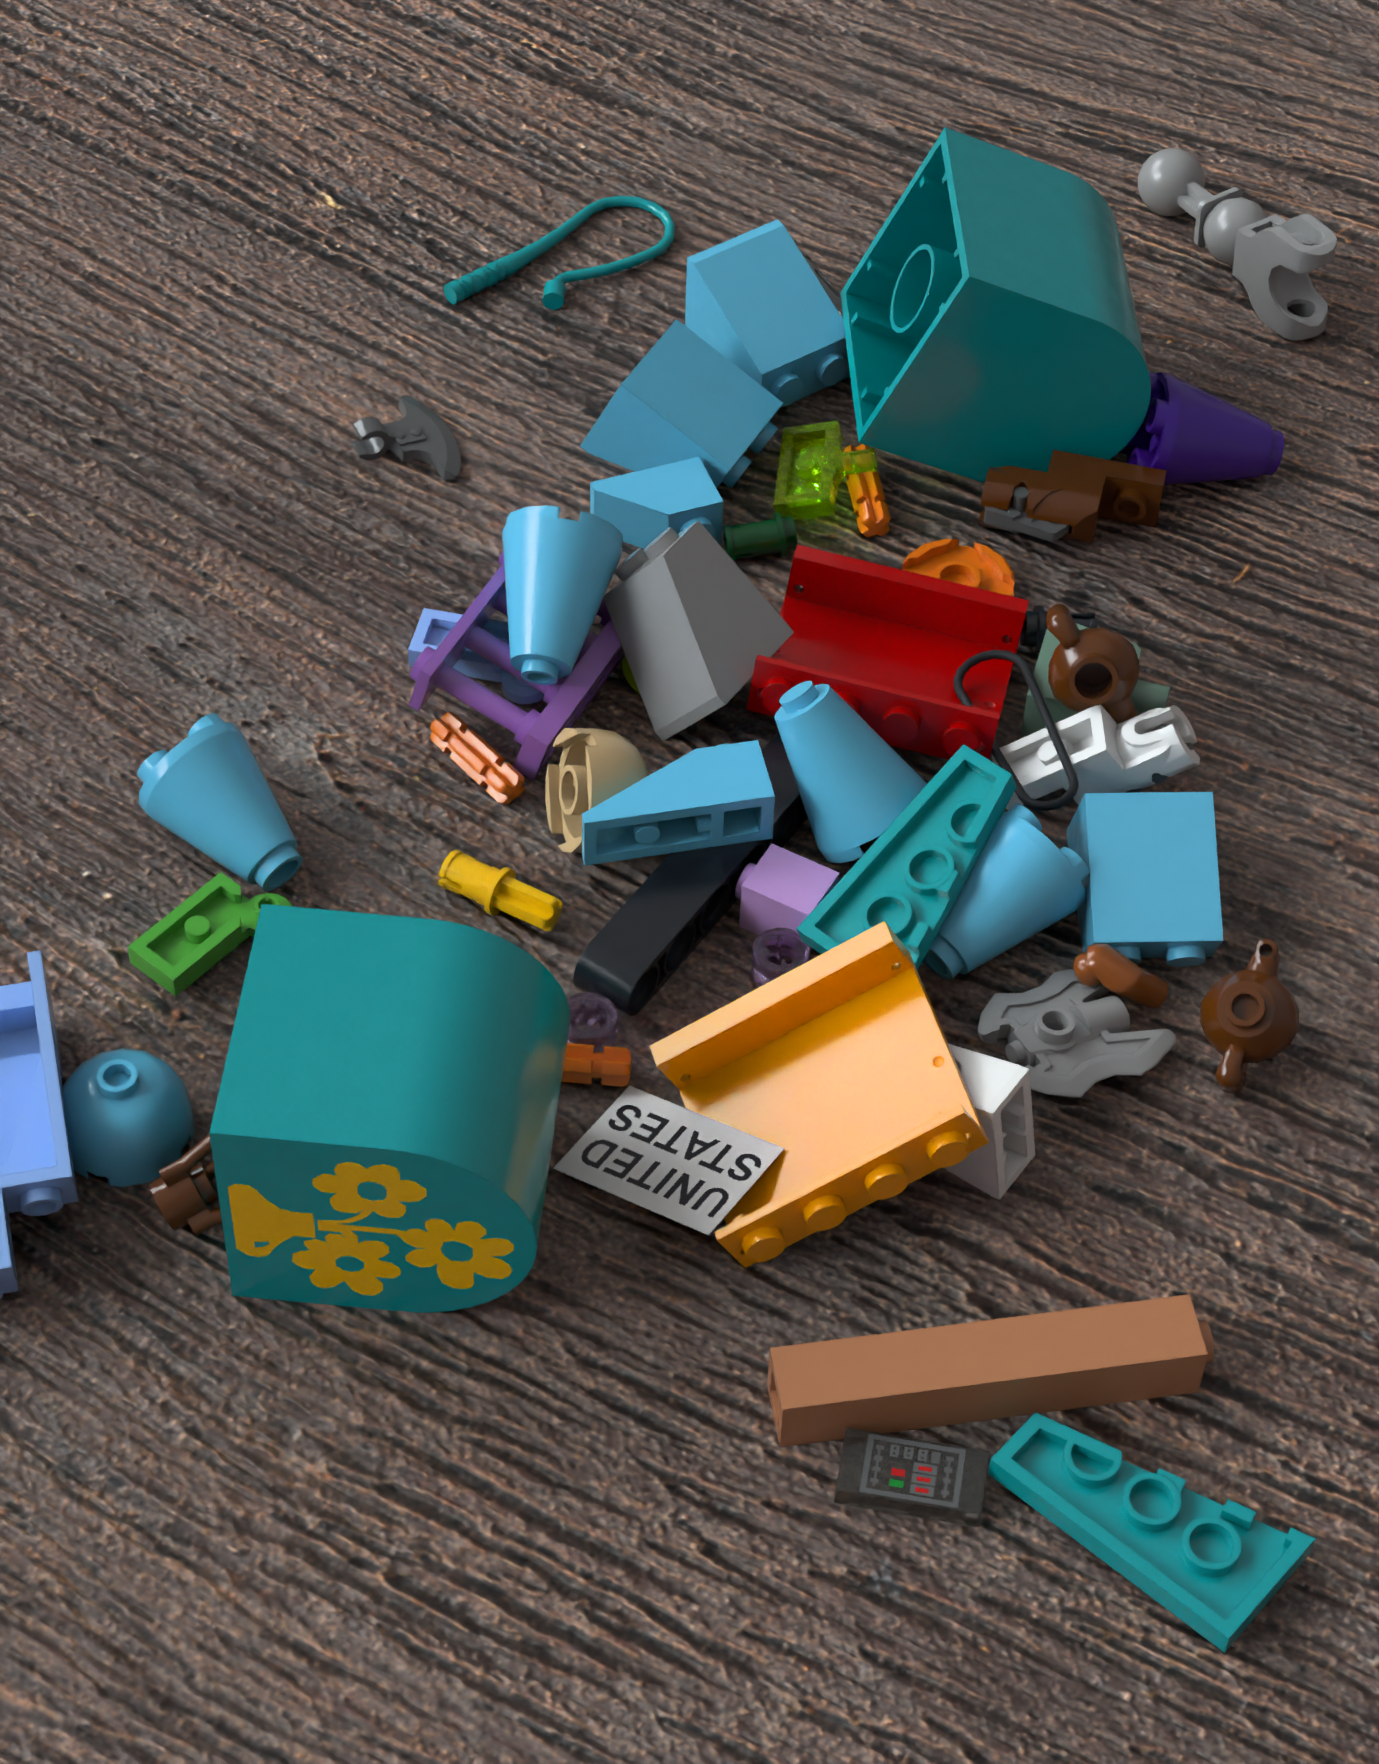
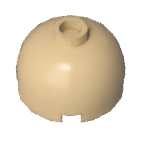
[545,728,652,853]

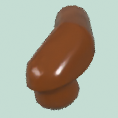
[1073,943,1168,1009]

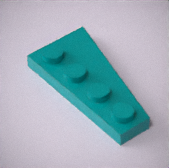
[796,744,1017,970]
[988,1412,1316,1653]

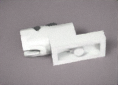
[992,704,1200,810]

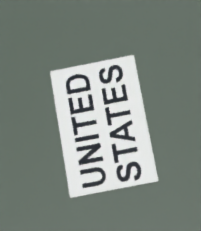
[553,1086,785,1236]

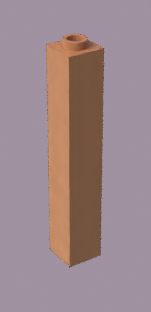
[767,1294,1214,1447]

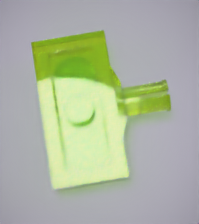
[773,420,878,520]

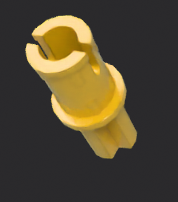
[438,850,563,931]

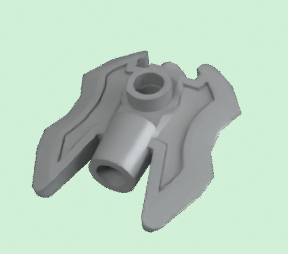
[978,969,1176,1098]

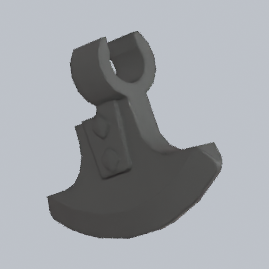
[351,395,461,480]

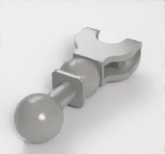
[1138,148,1337,341]

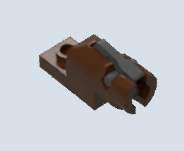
[978,449,1167,543]

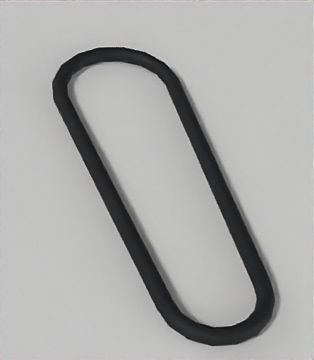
[953,650,1079,811]

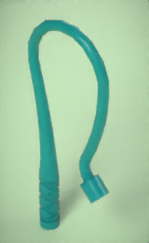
[444,196,676,310]

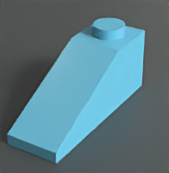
[582,740,775,866]

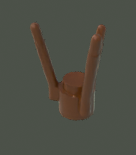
[149,1134,222,1236]

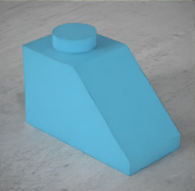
[590,456,724,549]

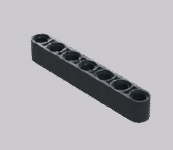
[573,732,808,1016]

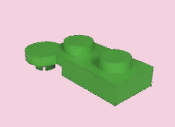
[127,872,292,997]

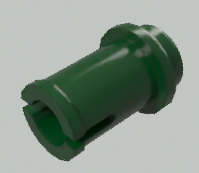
[723,512,798,562]

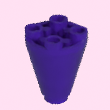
[1118,372,1284,485]

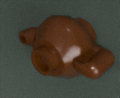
[1046,604,1139,724]
[1200,939,1299,1094]

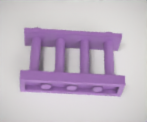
[409,551,625,781]

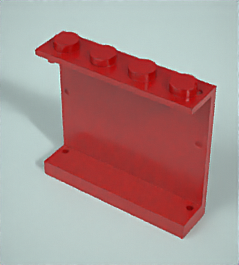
[746,544,1029,760]

